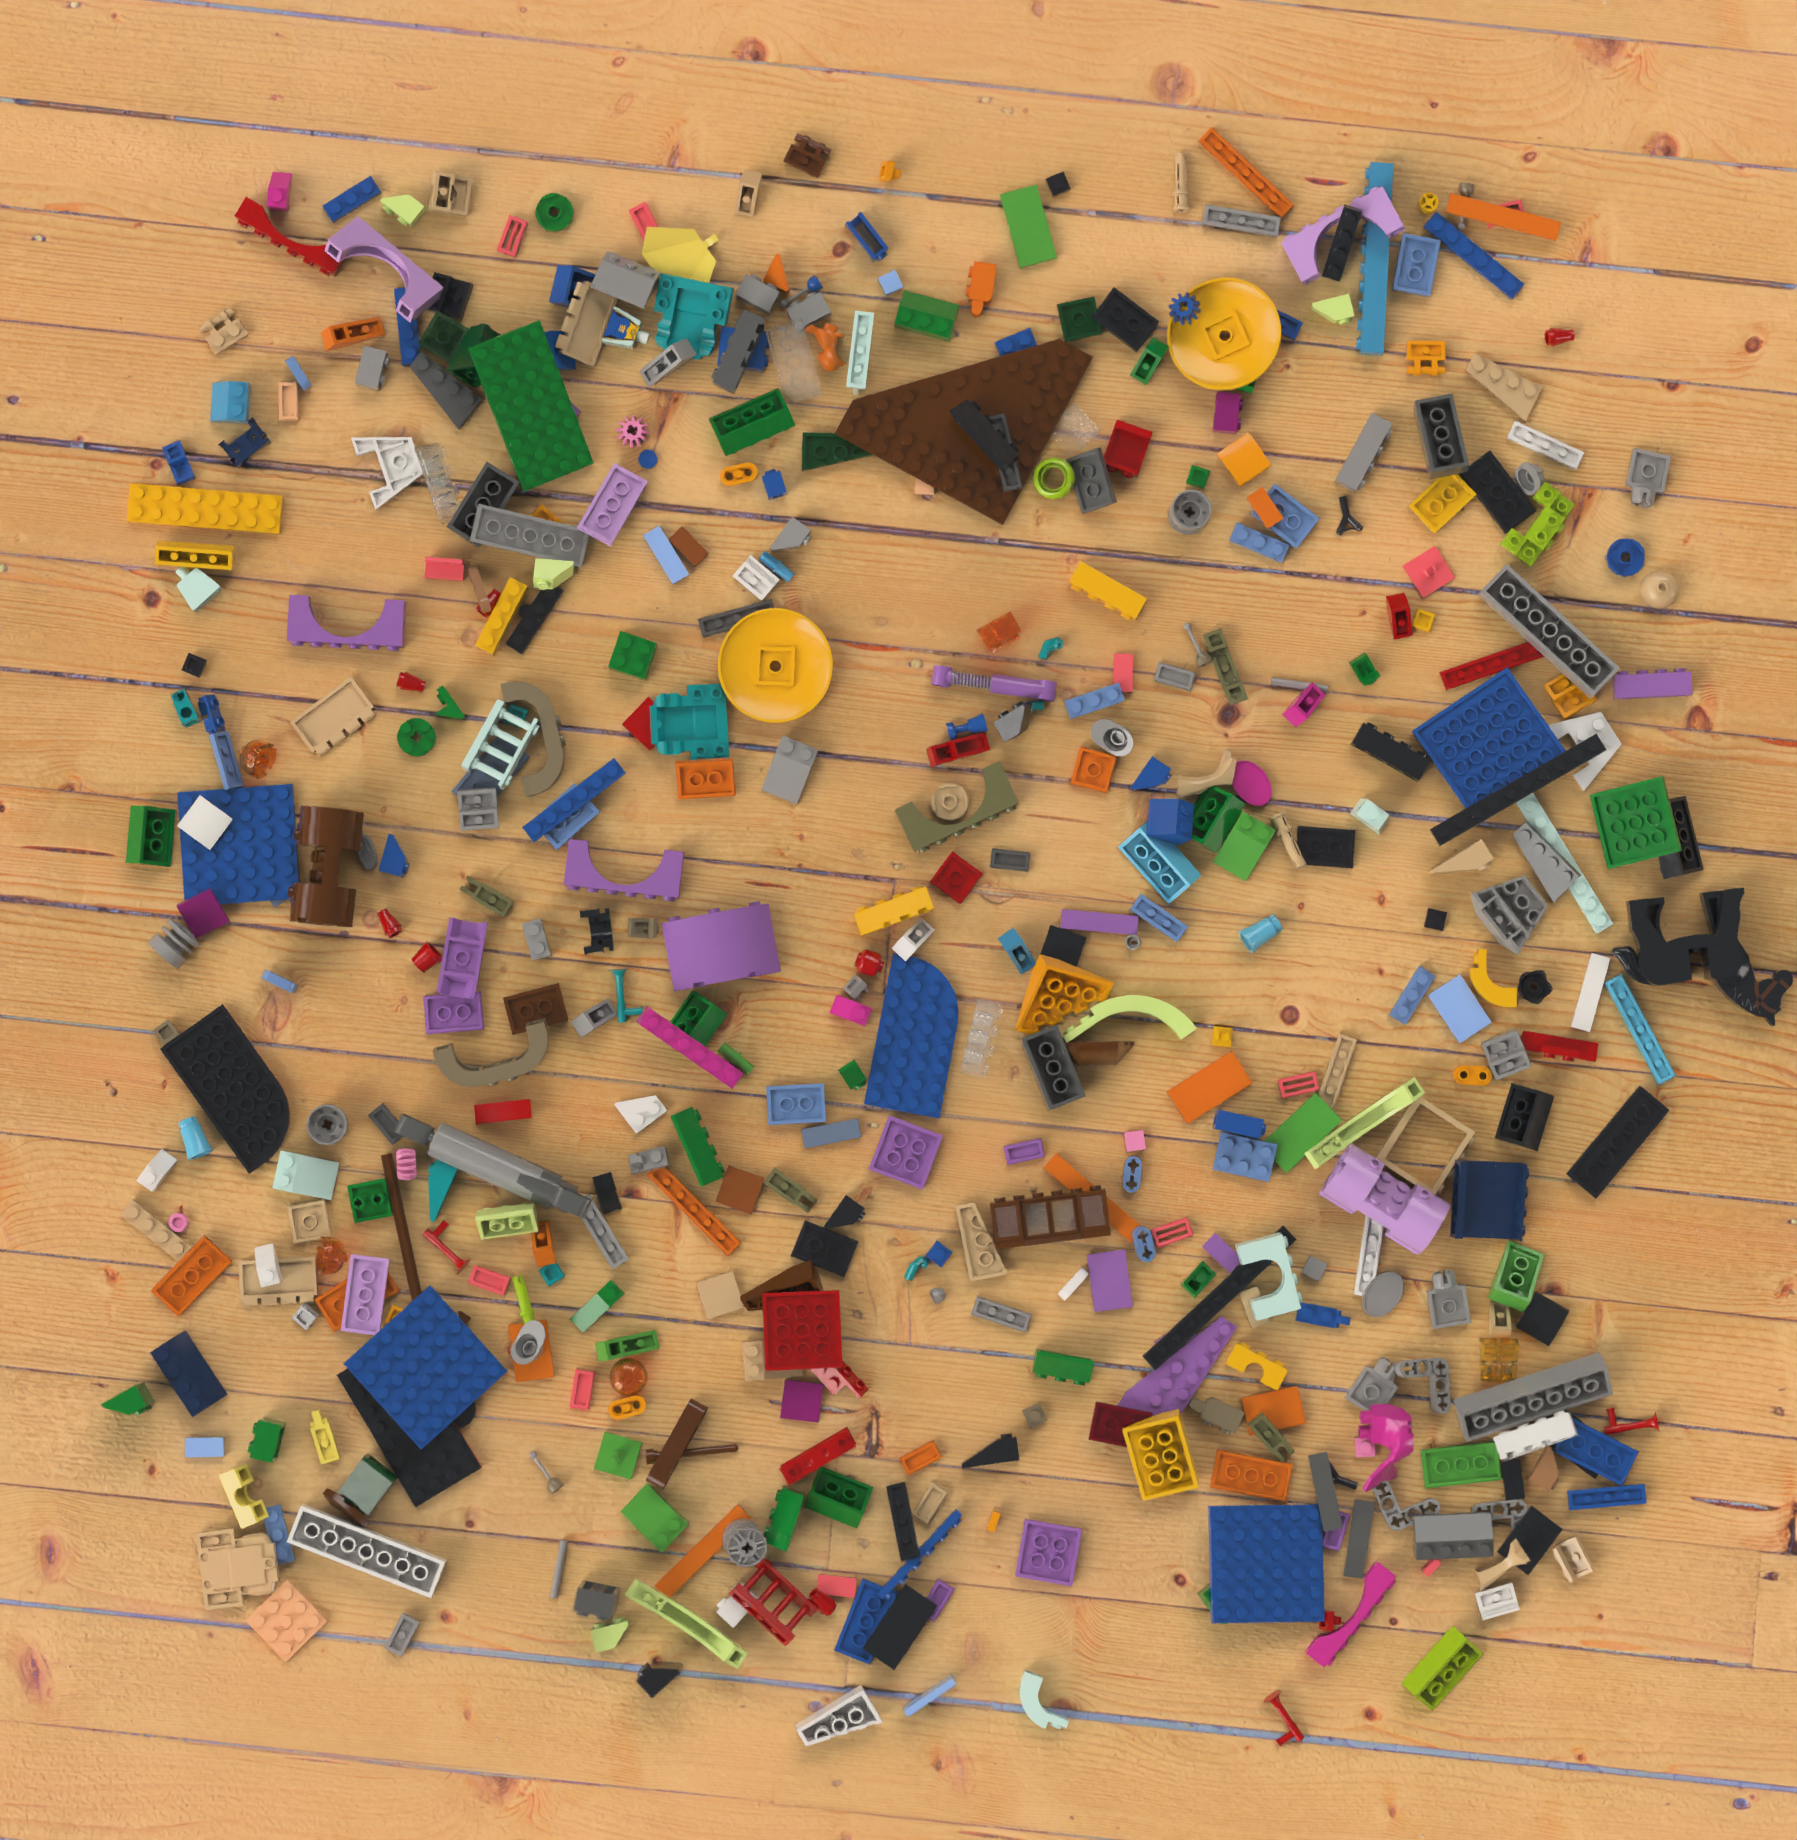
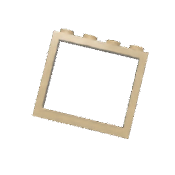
[1374,1097,1475,1195]

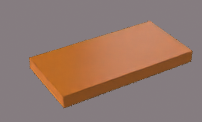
[1167,1051,1252,1124]
[150,1235,232,1317]
[314,1272,400,1332]
[1210,1449,1293,1502]

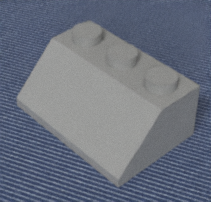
[591,251,660,309]

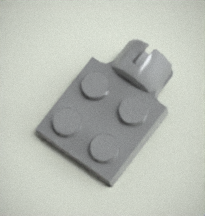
[1625,448,1671,508]
[1426,1270,1471,1329]
[1345,1357,1398,1411]

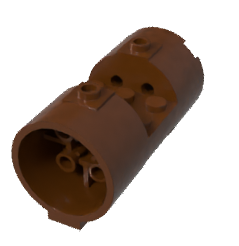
[288,806,364,928]

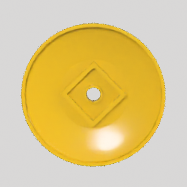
[1167,278,1282,390]
[718,608,833,723]

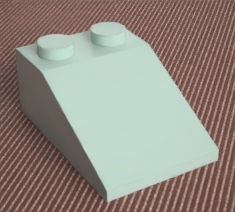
[272,1150,340,1200]

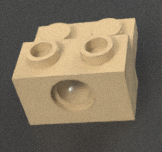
[427,171,472,216]

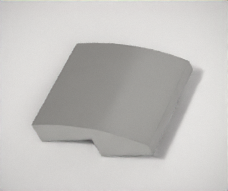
[457,787,499,831]
[1481,1028,1532,1081]

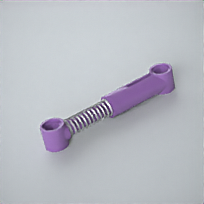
[931,665,1057,702]

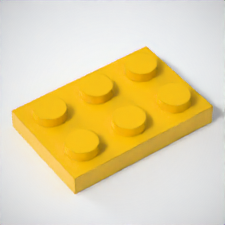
[1408,474,1477,534]

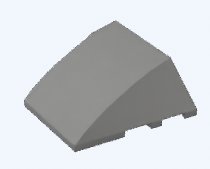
[1471,875,1548,955]

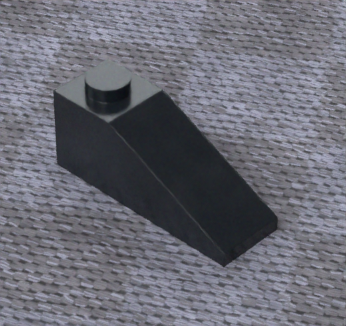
[961,1433,1019,1468]

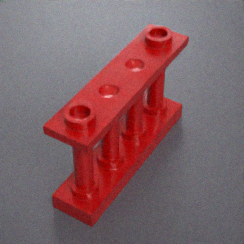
[779,1427,857,1485]
[728,1558,818,1646]

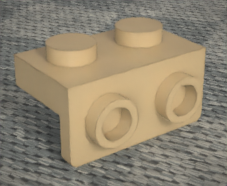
[1552,1535,1595,1583]

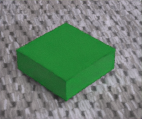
[1186,465,1210,489]

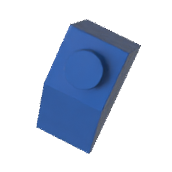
[1130,756,1171,791]
[378,834,410,878]

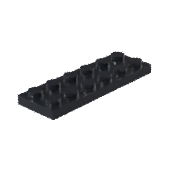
[1566,1085,1669,1199]

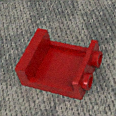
[1104,420,1153,479]

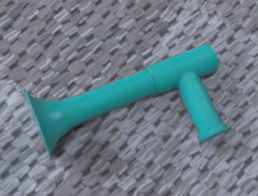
[609,968,643,1022]

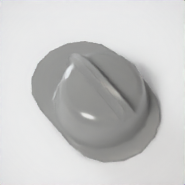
[1514,462,1545,495]
[1090,719,1133,756]
[511,1320,546,1365]

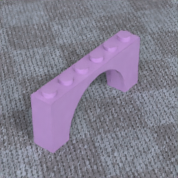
[1281,186,1406,286]
[325,216,443,322]

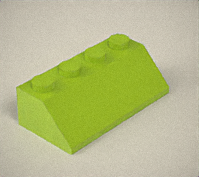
[1401,1626,1483,1711]

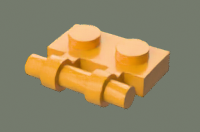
[1406,341,1445,376]

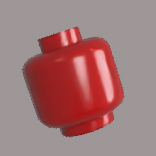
[854,949,884,977]

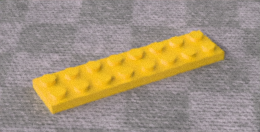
[127,483,283,534]

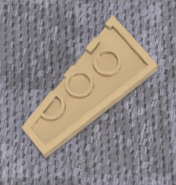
[1465,353,1542,422]
[955,1202,1008,1282]

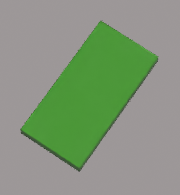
[1000,184,1057,269]
[1264,1092,1342,1173]
[1420,1441,1502,1488]

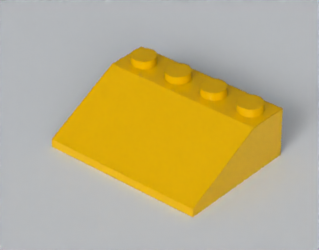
[1122,1409,1200,1501]

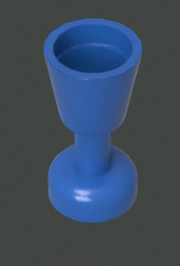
[946,713,988,740]

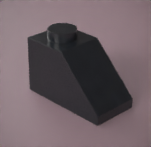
[824,1195,866,1229]

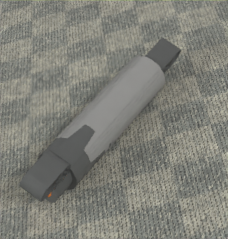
[394,1114,592,1218]

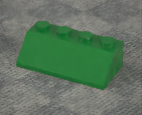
[709,388,795,456]
[670,1107,725,1187]

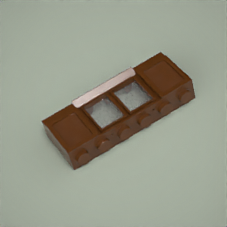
[990,1185,1111,1249]

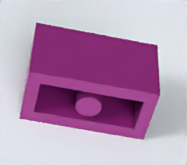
[1213,392,1243,434]

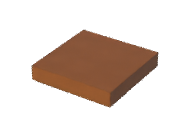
[715,1165,765,1215]

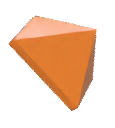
[763,254,789,294]

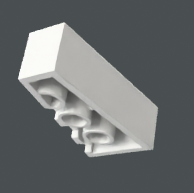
[1493,1410,1578,1461]
[795,1685,882,1746]

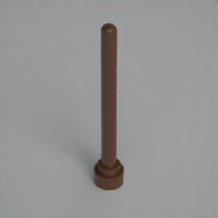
[645,1444,738,1465]

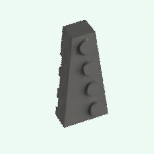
[711,309,766,394]

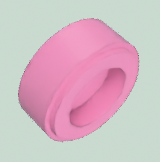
[168,1213,189,1232]

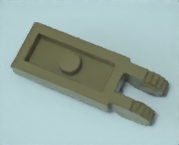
[460,876,514,918]
[764,1168,818,1213]
[1247,1412,1295,1462]

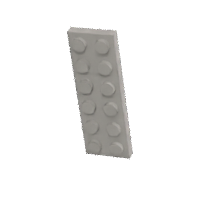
[470,504,589,567]

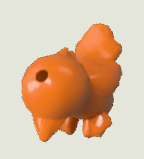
[803,323,846,372]

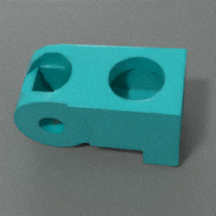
[171,688,201,728]

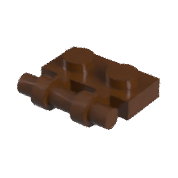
[783,133,832,179]

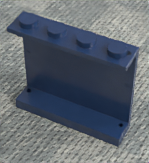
[1450,1160,1529,1241]

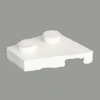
[614,1095,667,1134]

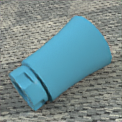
[1238,914,1283,954]
[178,1116,213,1160]

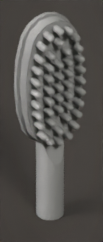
[356,828,377,870]

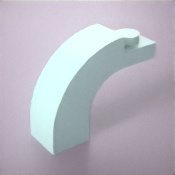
[1020,1669,1069,1729]

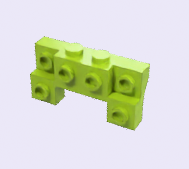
[1499,482,1575,568]

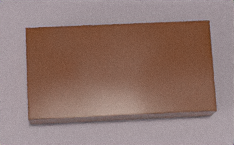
[668,526,709,567]

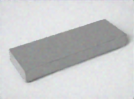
[971,1296,1032,1333]

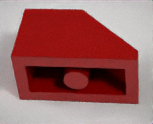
[1386,592,1413,640]

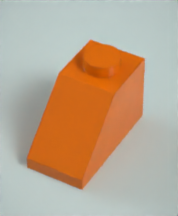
[531,1220,556,1267]

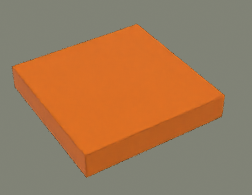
[1070,746,1117,793]

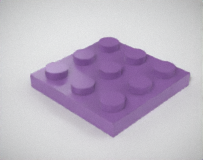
[869,1115,943,1190]
[1015,1519,1082,1586]

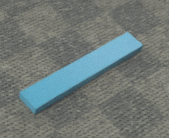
[1604,974,1676,1085]

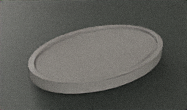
[1362,1271,1404,1317]

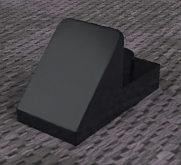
[592,1172,622,1214]

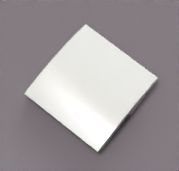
[177,795,233,850]

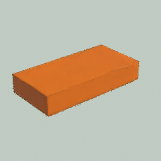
[1246,487,1284,530]
[899,1440,942,1476]

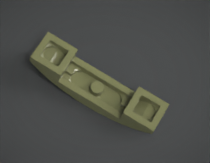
[1203,628,1248,706]

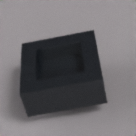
[1046,171,1071,197]
[181,653,207,678]
[1424,908,1447,931]

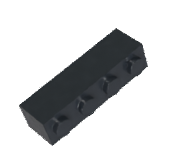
[1351,722,1430,782]

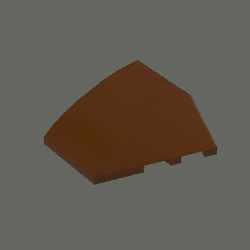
[1065,1041,1134,1066]

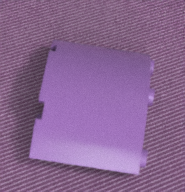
[662,901,781,991]

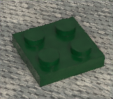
[1057,296,1102,342]

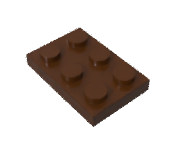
[503,983,569,1035]

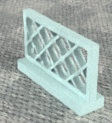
[846,311,874,395]

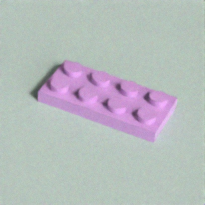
[577,463,648,547]
[341,1254,390,1335]

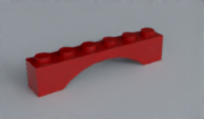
[234,197,346,277]

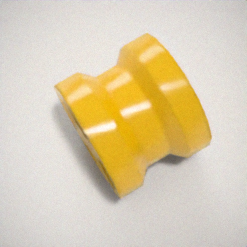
[1418,193,1439,214]

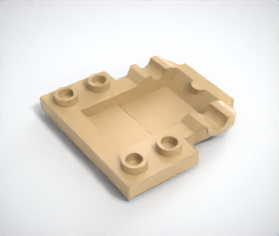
[196,1528,280,1610]

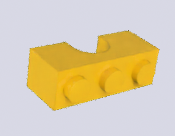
[1225,1342,1288,1391]

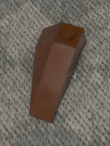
[740,1261,824,1311]

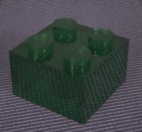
[418,311,469,364]

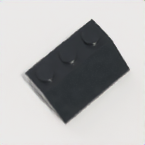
[1495,1083,1554,1151]
[636,1661,683,1698]

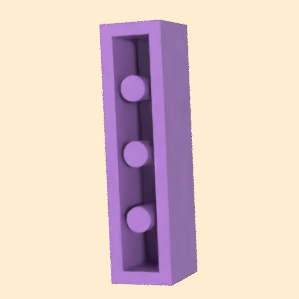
[1612,668,1693,700]

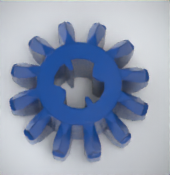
[1169,292,1201,325]

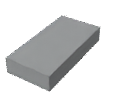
[1153,662,1196,691]

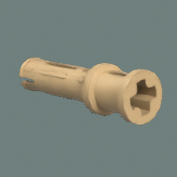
[1173,153,1190,213]
[1269,811,1306,869]

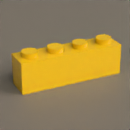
[155,540,235,570]
[1069,561,1147,621]
[475,577,529,656]

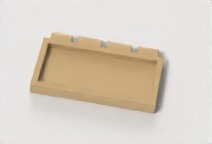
[555,281,618,367]
[290,677,376,757]
[238,1256,318,1307]

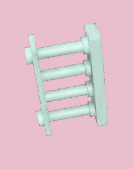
[461,699,541,790]

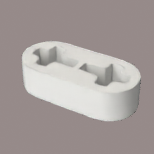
[1058,1267,1089,1301]

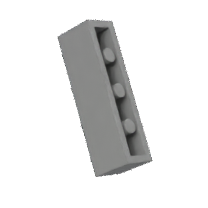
[1335,413,1393,493]

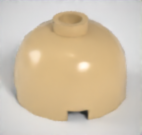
[1639,570,1679,609]

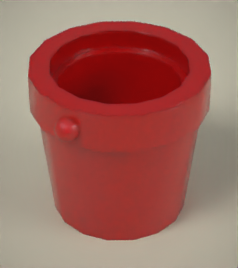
[412,941,443,973]

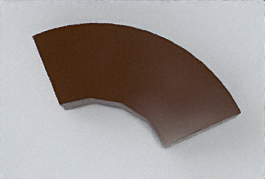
[323,1488,369,1528]

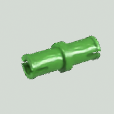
[718,1042,754,1076]

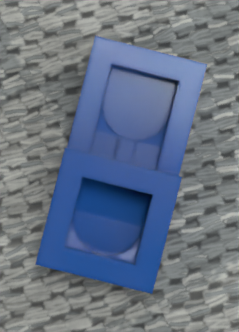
[162,440,196,486]

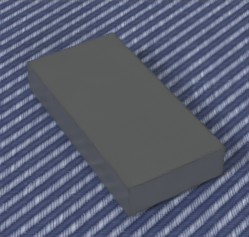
[990,848,1030,872]
[368,1103,403,1145]

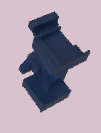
[218,417,272,468]

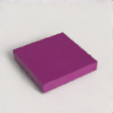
[176,888,230,938]
[780,1379,823,1423]

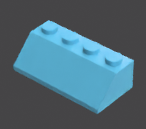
[1118,821,1201,904]

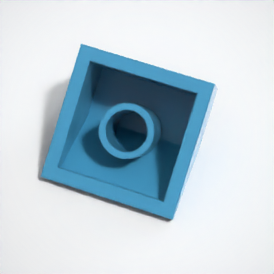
[210,381,251,424]

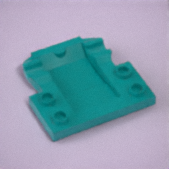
[653,273,734,360]
[649,684,729,760]

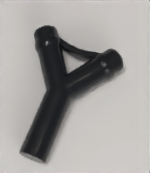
[1336,496,1363,535]
[1329,1461,1358,1490]

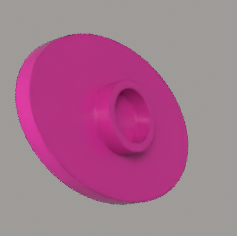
[1232,760,1272,806]

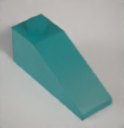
[427,1160,459,1222]

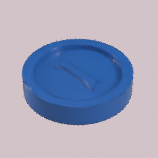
[638,450,658,469]

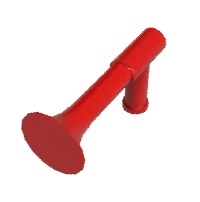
[422,1220,471,1274]
[1604,1408,1659,1435]
[1264,1690,1305,1747]

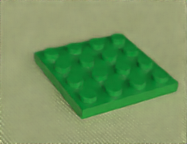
[1590,776,1682,869]

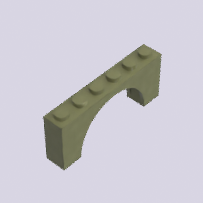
[895,761,1019,854]

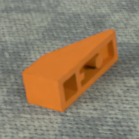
[321,317,385,351]

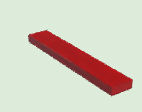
[1440,642,1544,690]

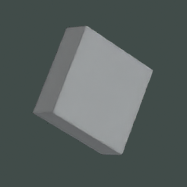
[1301,1256,1327,1281]
[292,1303,319,1330]

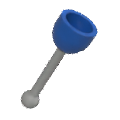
[780,275,823,308]

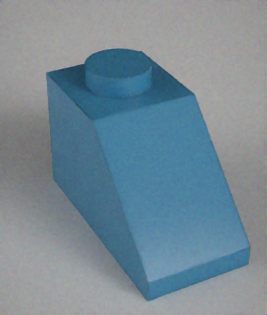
[998,928,1036,975]

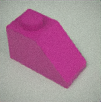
[267,172,292,212]
[1282,682,1325,727]
[830,995,872,1026]

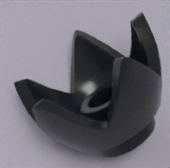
[1518,970,1553,1004]

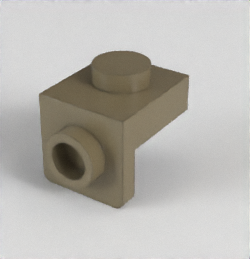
[628,918,659,938]

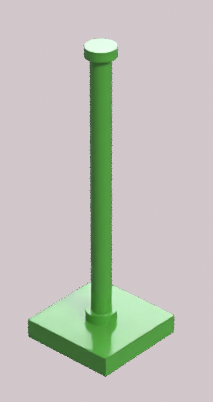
[594,1431,642,1480]

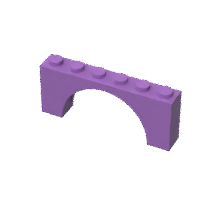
[287,595,406,651]
[564,839,684,901]

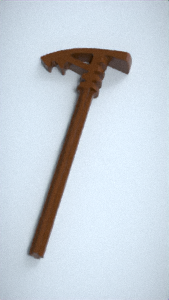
[381,1153,471,1324]

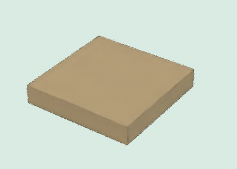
[287,1199,333,1244]
[696,1271,745,1319]

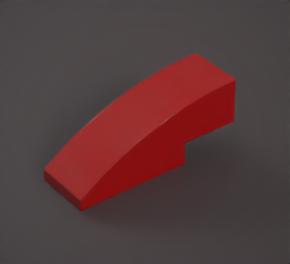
[926,732,990,767]
[474,1099,533,1124]

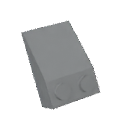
[761,736,819,804]

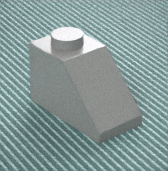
[770,517,812,552]
[571,998,617,1038]

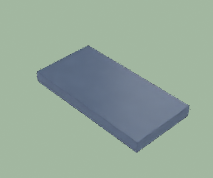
[452,737,530,797]

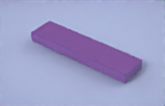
[1060,909,1139,935]

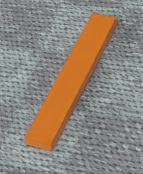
[1198,127,1294,219]
[1445,193,1561,241]
[1043,1153,1141,1243]
[647,1167,741,1256]
[654,1505,751,1597]

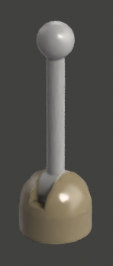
[1458,183,1475,230]
[1184,623,1212,667]
[529,1451,564,1494]

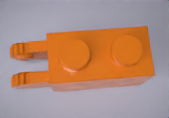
[965,261,997,318]

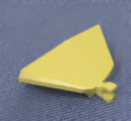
[641,227,719,283]

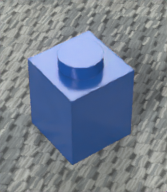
[762,469,787,500]
[925,1240,952,1267]

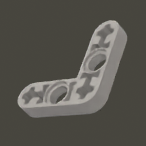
[1395,1358,1451,1414]
[1373,1481,1440,1531]
[1470,1499,1527,1531]

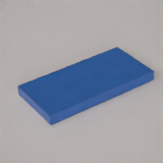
[1553,1418,1639,1486]
[834,1578,899,1665]

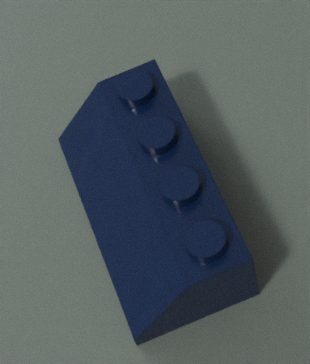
[150,1330,228,1417]

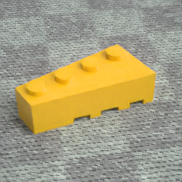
[854,886,934,936]

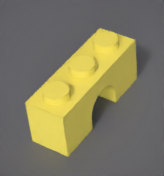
[219,1463,269,1529]

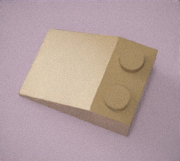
[1428,839,1494,875]
[742,1340,803,1381]

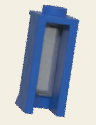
[845,212,889,262]

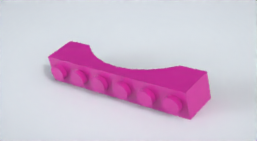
[636,1006,743,1089]
[1305,1561,1396,1668]

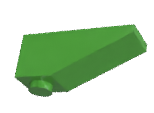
[595,1330,660,1362]

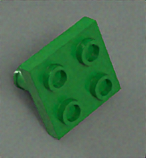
[347,1178,393,1223]

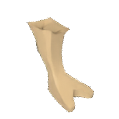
[1177,750,1236,800]
[1475,1538,1530,1591]

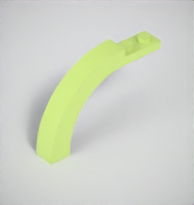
[1062,995,1197,1043]
[1304,1077,1425,1169]
[625,1579,748,1669]

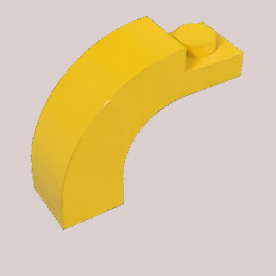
[1469,949,1517,1008]

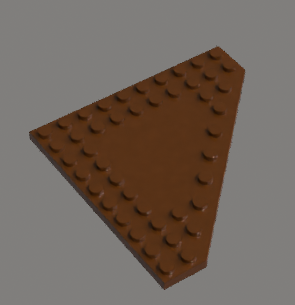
[835,339,1093,525]

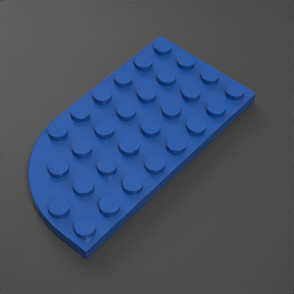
[864,953,958,1118]

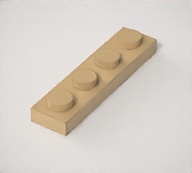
[120,1199,192,1261]

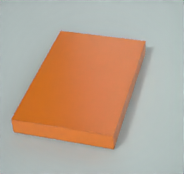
[675,757,736,799]
[508,1319,555,1382]
[1241,1385,1306,1436]

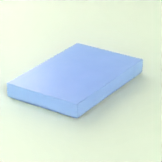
[1428,974,1492,1043]
[903,1674,956,1717]

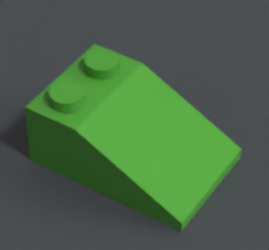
[1213,811,1276,881]
[1488,1240,1544,1312]
[621,1483,689,1552]

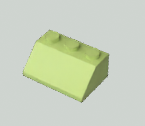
[475,1202,538,1240]

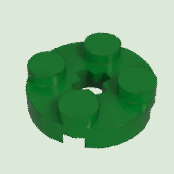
[535,193,574,232]
[397,718,436,757]

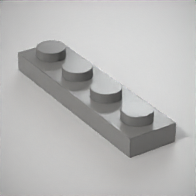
[1202,205,1281,237]
[581,1194,629,1269]

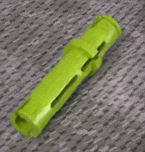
[512,1275,535,1324]

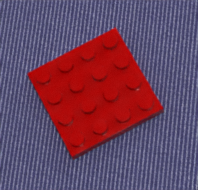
[762,1290,843,1371]

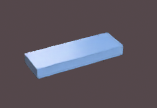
[643,526,689,585]

